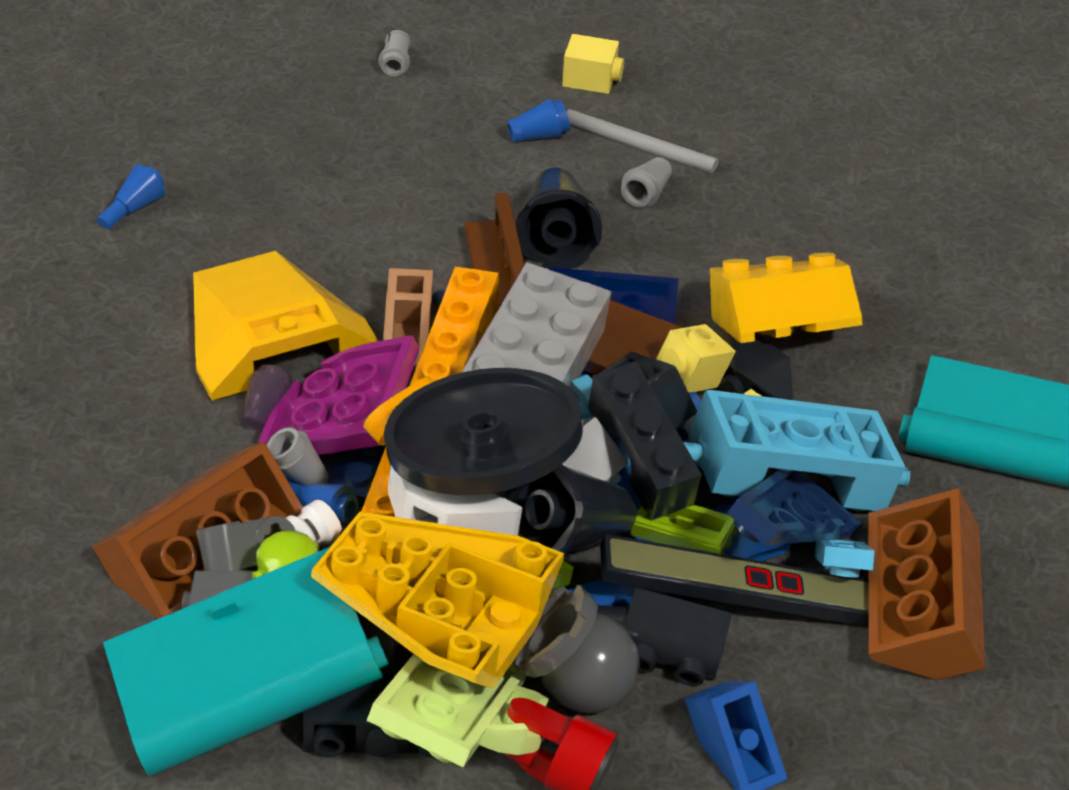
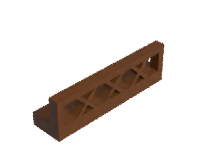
[464,193,524,306]

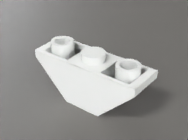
[387,466,522,536]

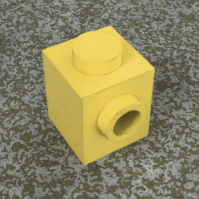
[562,34,624,94]
[656,324,736,393]

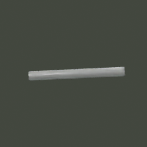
[567,109,718,174]

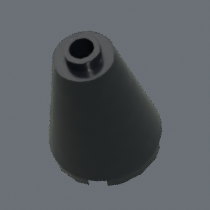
[516,167,602,269]
[505,464,637,555]

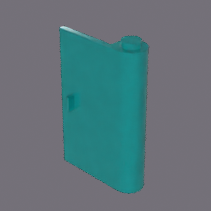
[898,355,1069,488]
[103,546,389,777]

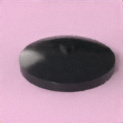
[384,368,583,495]

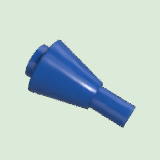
[96,165,165,230]
[288,481,358,526]

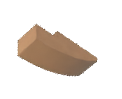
[383,268,433,371]

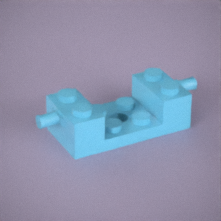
[683,390,910,511]

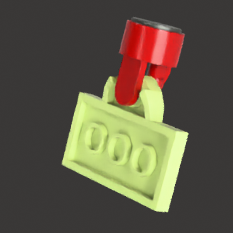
[367,654,620,790]

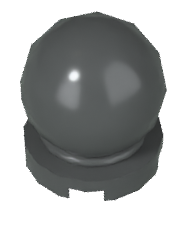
[512,585,640,713]

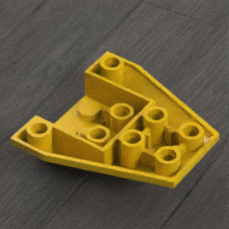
[193,251,378,400]
[311,512,564,689]

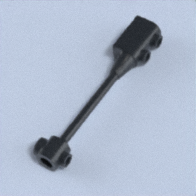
[338,526,733,686]

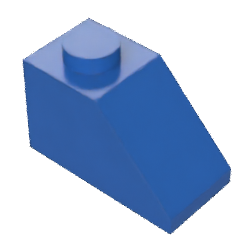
[684,681,788,790]

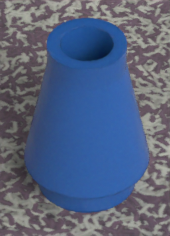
[507,99,570,143]

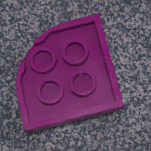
[258,335,420,455]

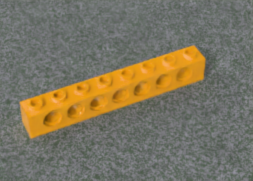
[361,267,500,517]

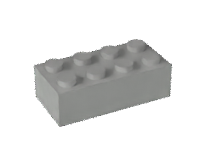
[462,262,612,389]

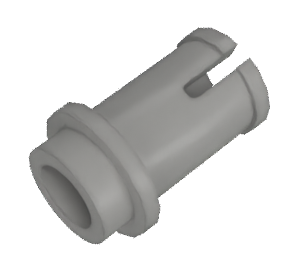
[378,30,411,77]

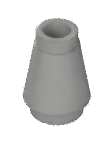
[621,157,672,207]
[267,427,329,485]

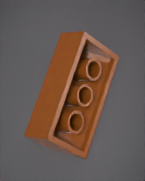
[92,441,303,619]
[868,488,986,680]

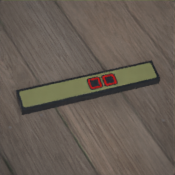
[600,534,869,627]

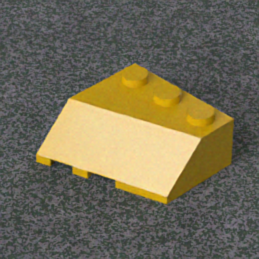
[710,253,862,343]

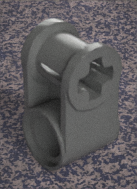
[196,516,296,571]

